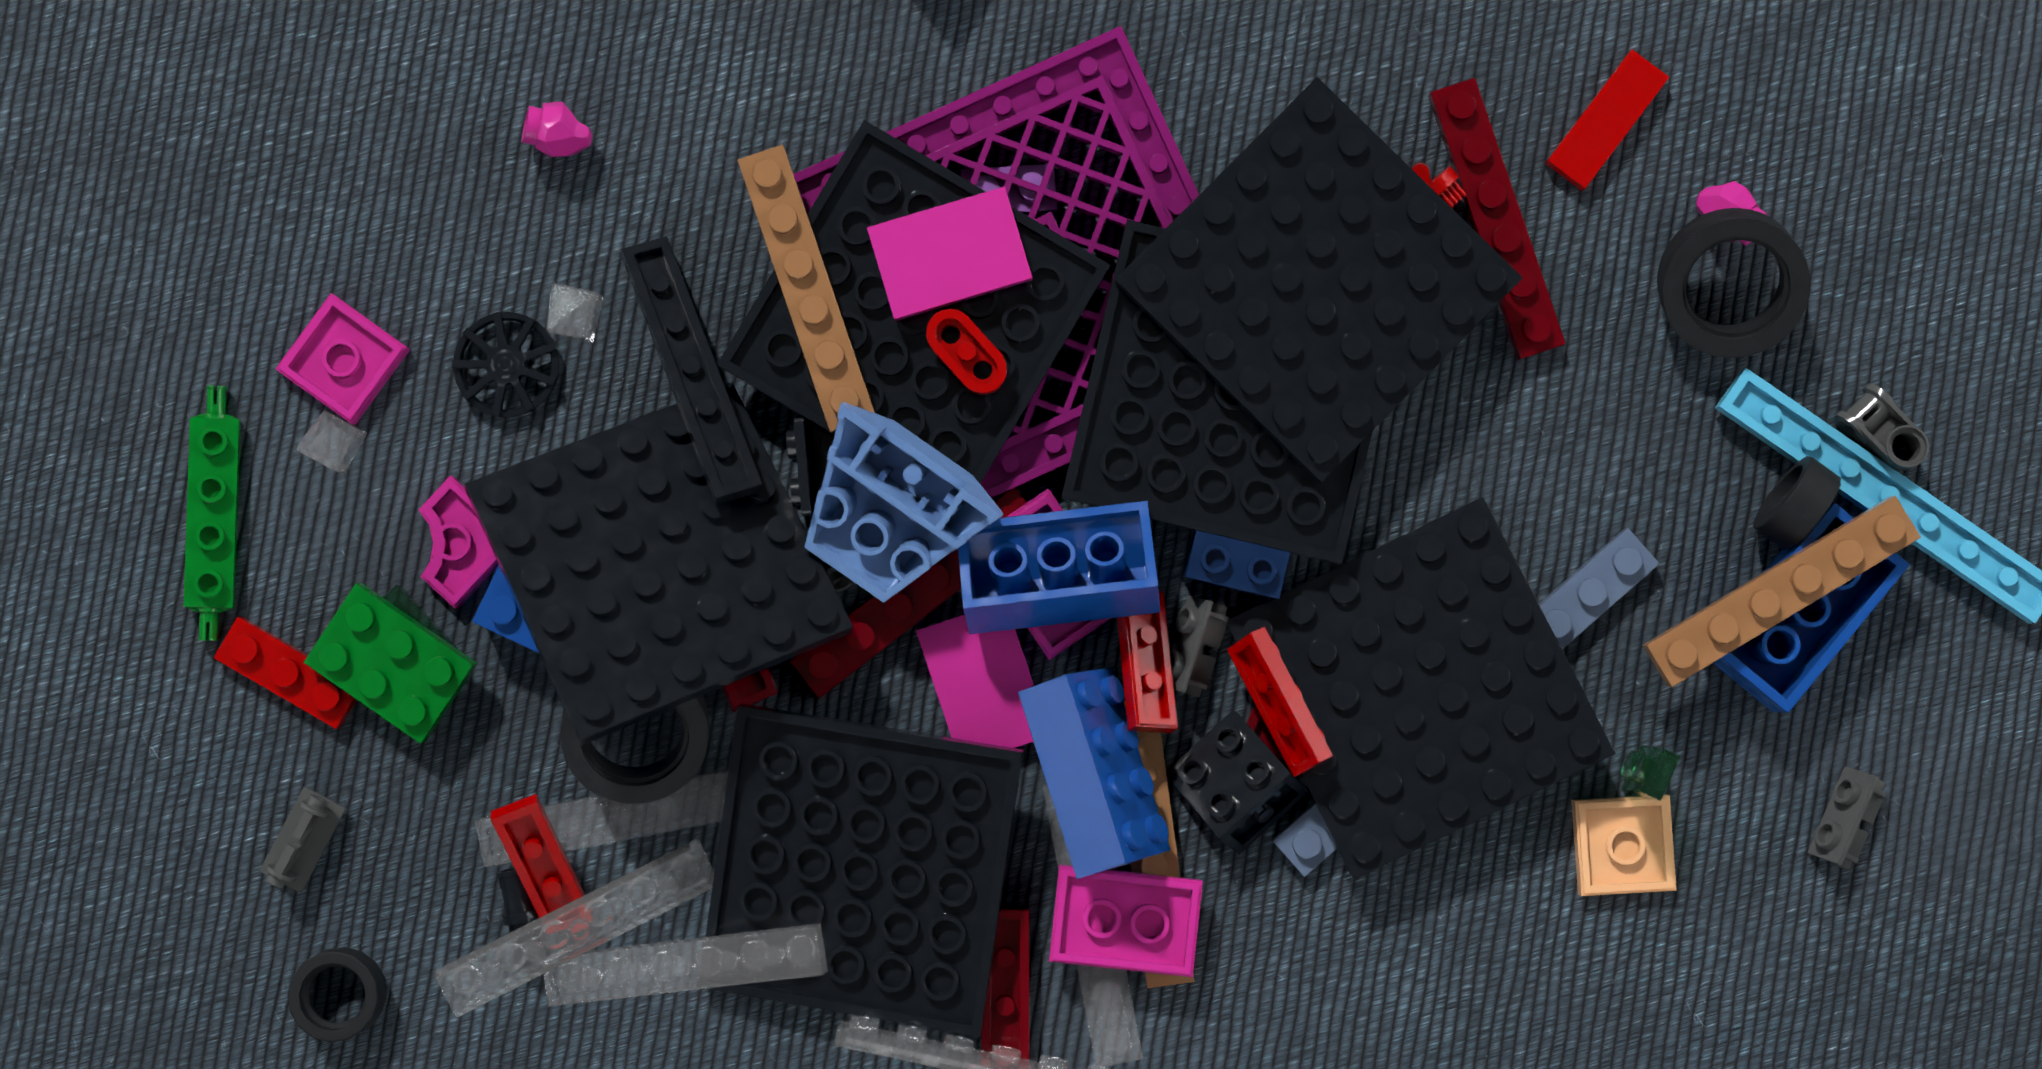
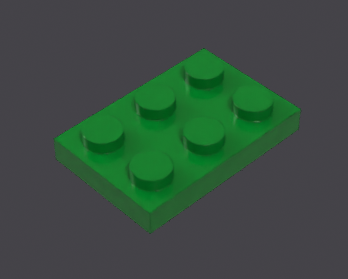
[303,583,478,744]

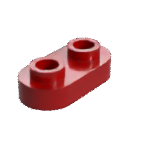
[926,309,1007,395]

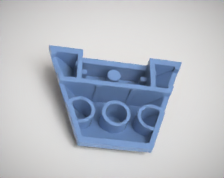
[804,402,1004,603]

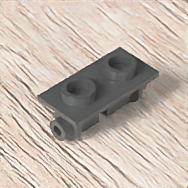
[1170,596,1229,698]
[1807,766,1887,871]
[259,786,347,893]

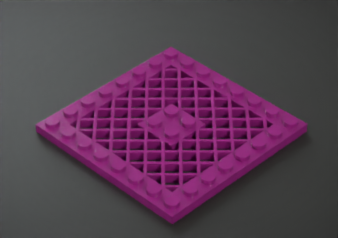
[794,26,1199,499]

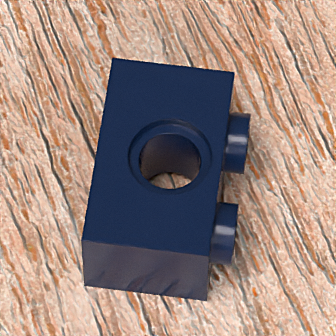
[1183,530,1290,600]

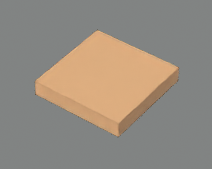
[1571,794,1677,896]

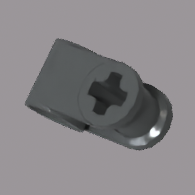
[1834,383,1929,472]

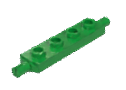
[183,385,241,641]

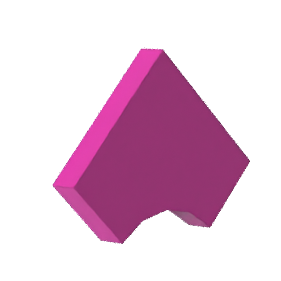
[419,475,499,609]

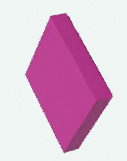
[276,293,411,425]

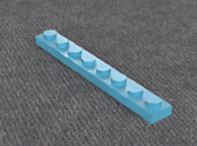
[1715,368,2042,624]

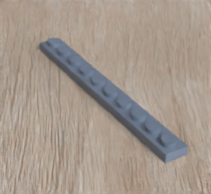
[1272,528,1660,877]

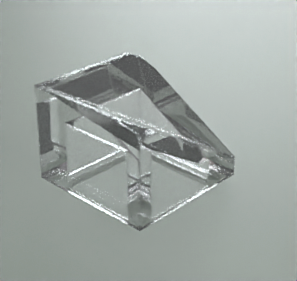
[546,283,604,343]
[296,410,367,474]

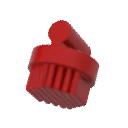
[1411,162,1466,208]

